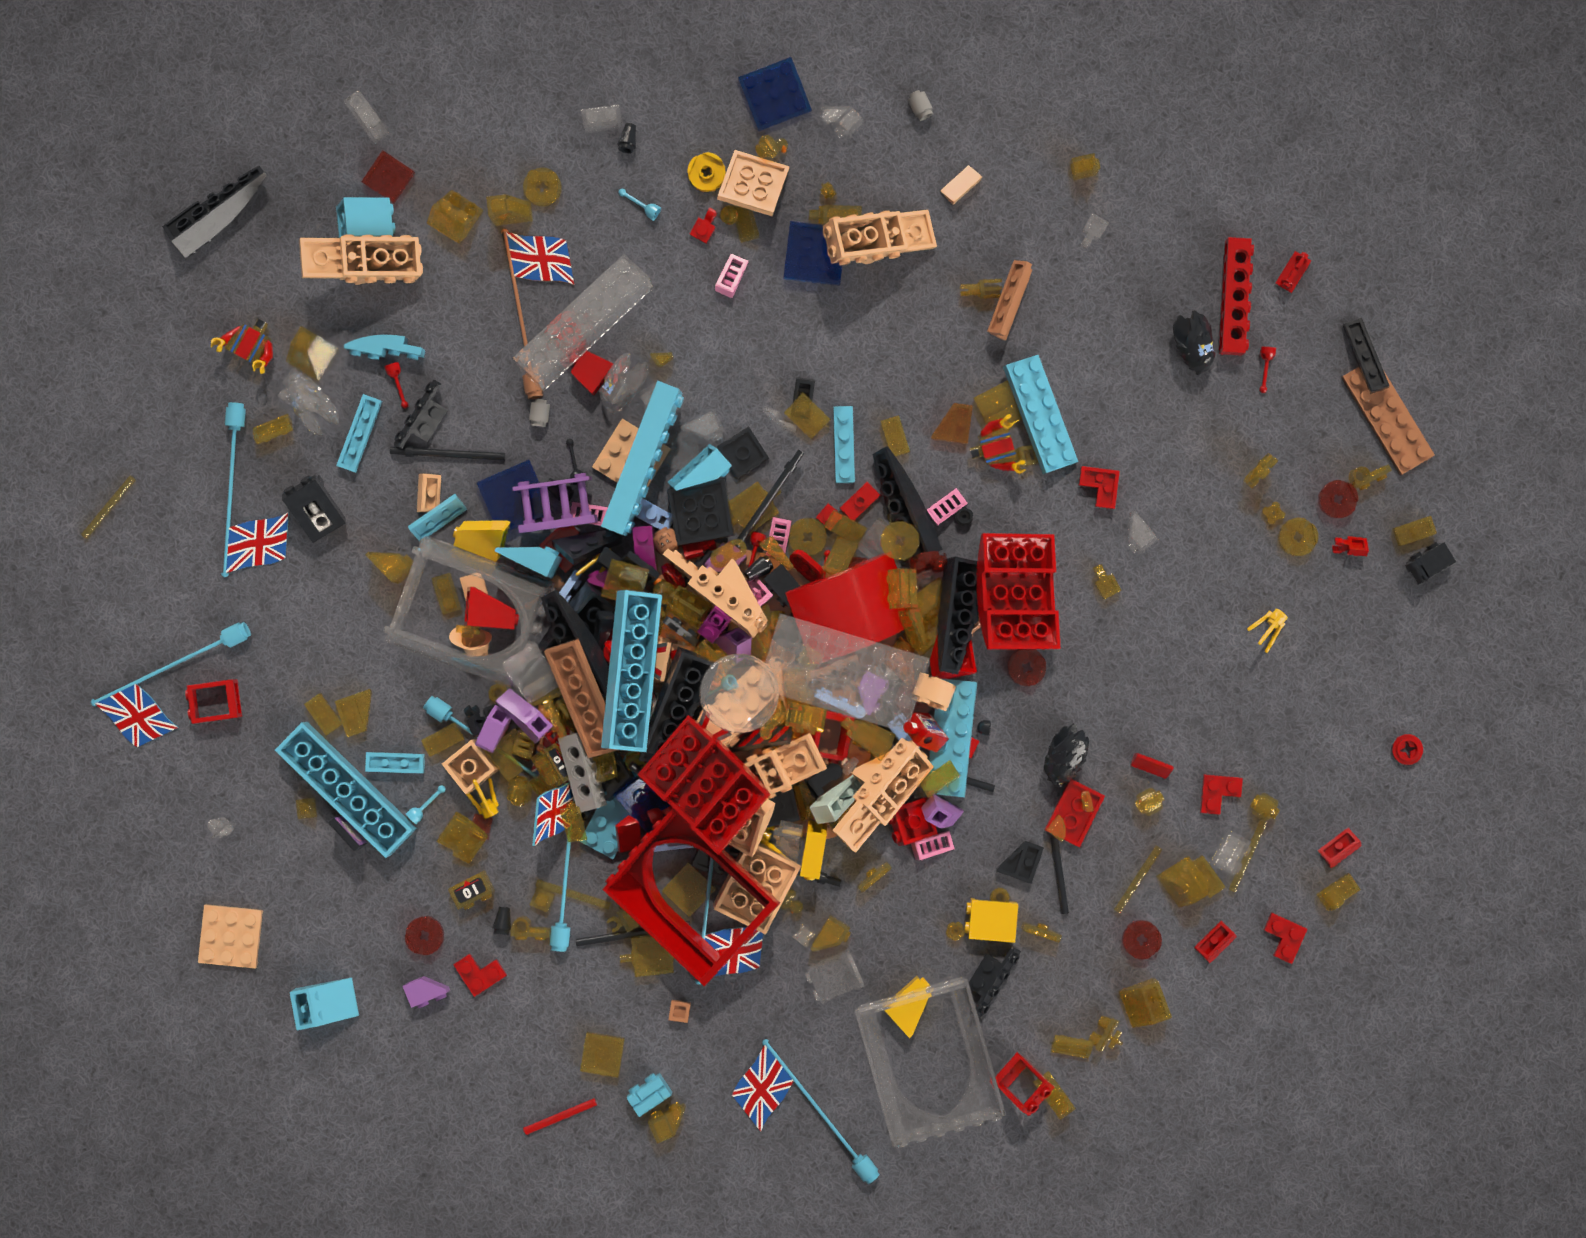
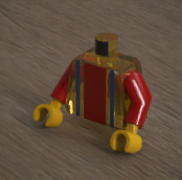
[211,319,273,374]
[969,414,1026,474]

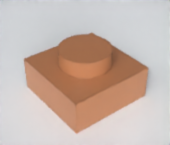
[669,1000,691,1023]

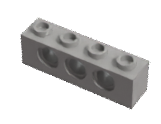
[558,733,607,813]

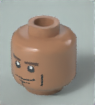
[653,527,679,555]

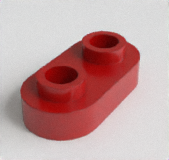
[789,549,824,582]

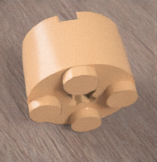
[911,672,956,711]

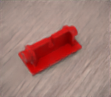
[1275,251,1311,293]

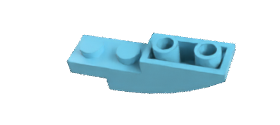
[344,335,425,360]

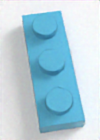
[408,494,467,542]
[365,752,425,773]

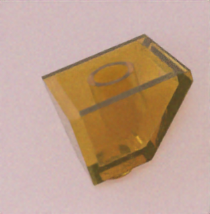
[286,326,339,381]
[365,552,416,584]
[1157,856,1211,907]

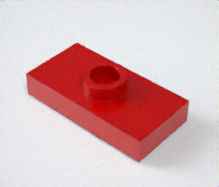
[840,482,880,522]

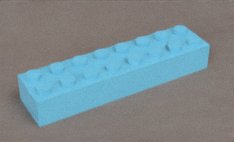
[601,381,684,536]
[601,590,662,752]
[275,722,417,858]

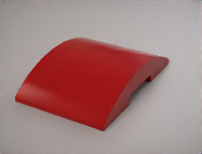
[977,533,1061,650]
[785,551,916,665]
[637,715,771,855]

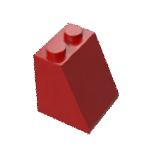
[464,587,519,629]

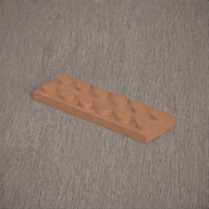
[1341,367,1435,475]
[544,639,618,758]

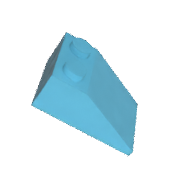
[667,444,732,491]
[495,546,562,578]

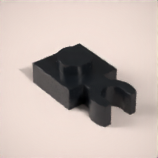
[464,705,486,737]
[691,849,724,875]

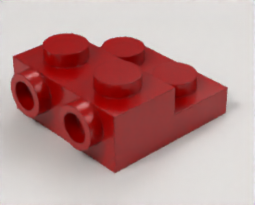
[888,797,938,846]

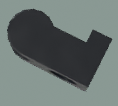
[807,763,842,797]

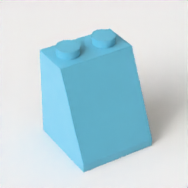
[336,197,395,238]

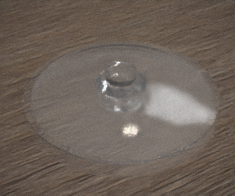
[700,654,779,733]

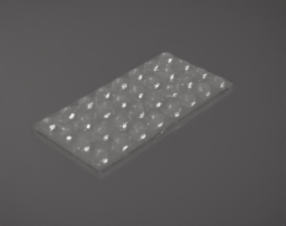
[757,613,929,732]

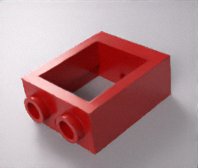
[185,679,242,724]
[808,708,855,764]
[992,1052,1055,1116]

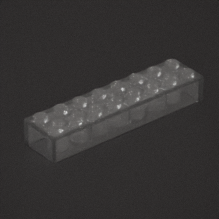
[513,254,654,391]

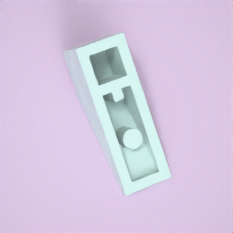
[810,775,862,824]

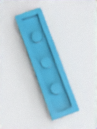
[336,394,383,473]
[833,406,855,483]

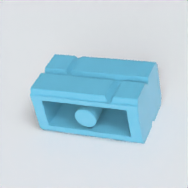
[627,1073,672,1117]

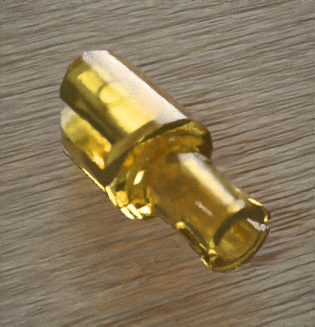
[960,278,1003,299]

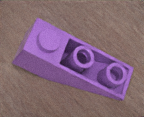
[495,688,553,743]

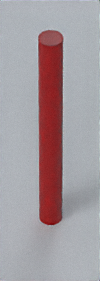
[523,1098,597,1135]

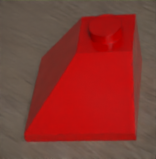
[930,635,977,679]

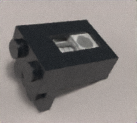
[282,474,346,543]

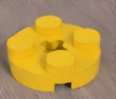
[687,152,726,192]

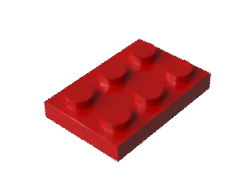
[1044,779,1105,848]

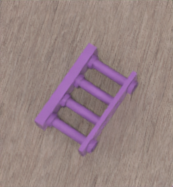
[513,473,598,533]

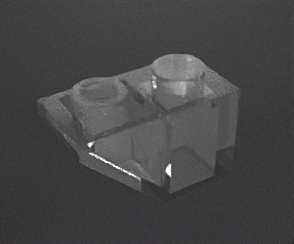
[820,106,864,140]

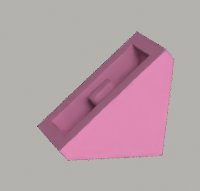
[746,578,773,607]

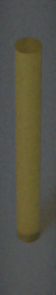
[81,475,136,539]
[1229,820,1267,893]
[1114,845,1162,914]
[535,879,611,910]

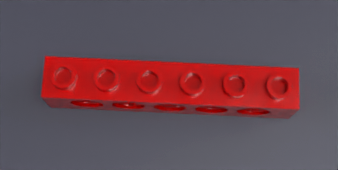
[1219,237,1254,356]

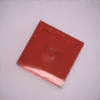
[361,150,415,204]

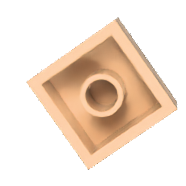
[442,739,500,794]

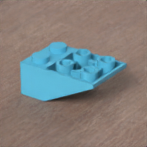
[290,977,359,1030]

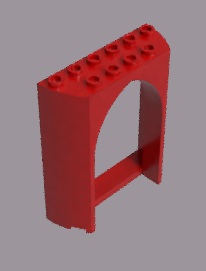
[602,806,781,986]

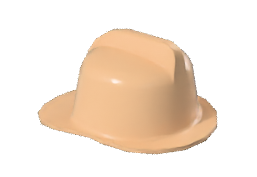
[449,626,492,657]

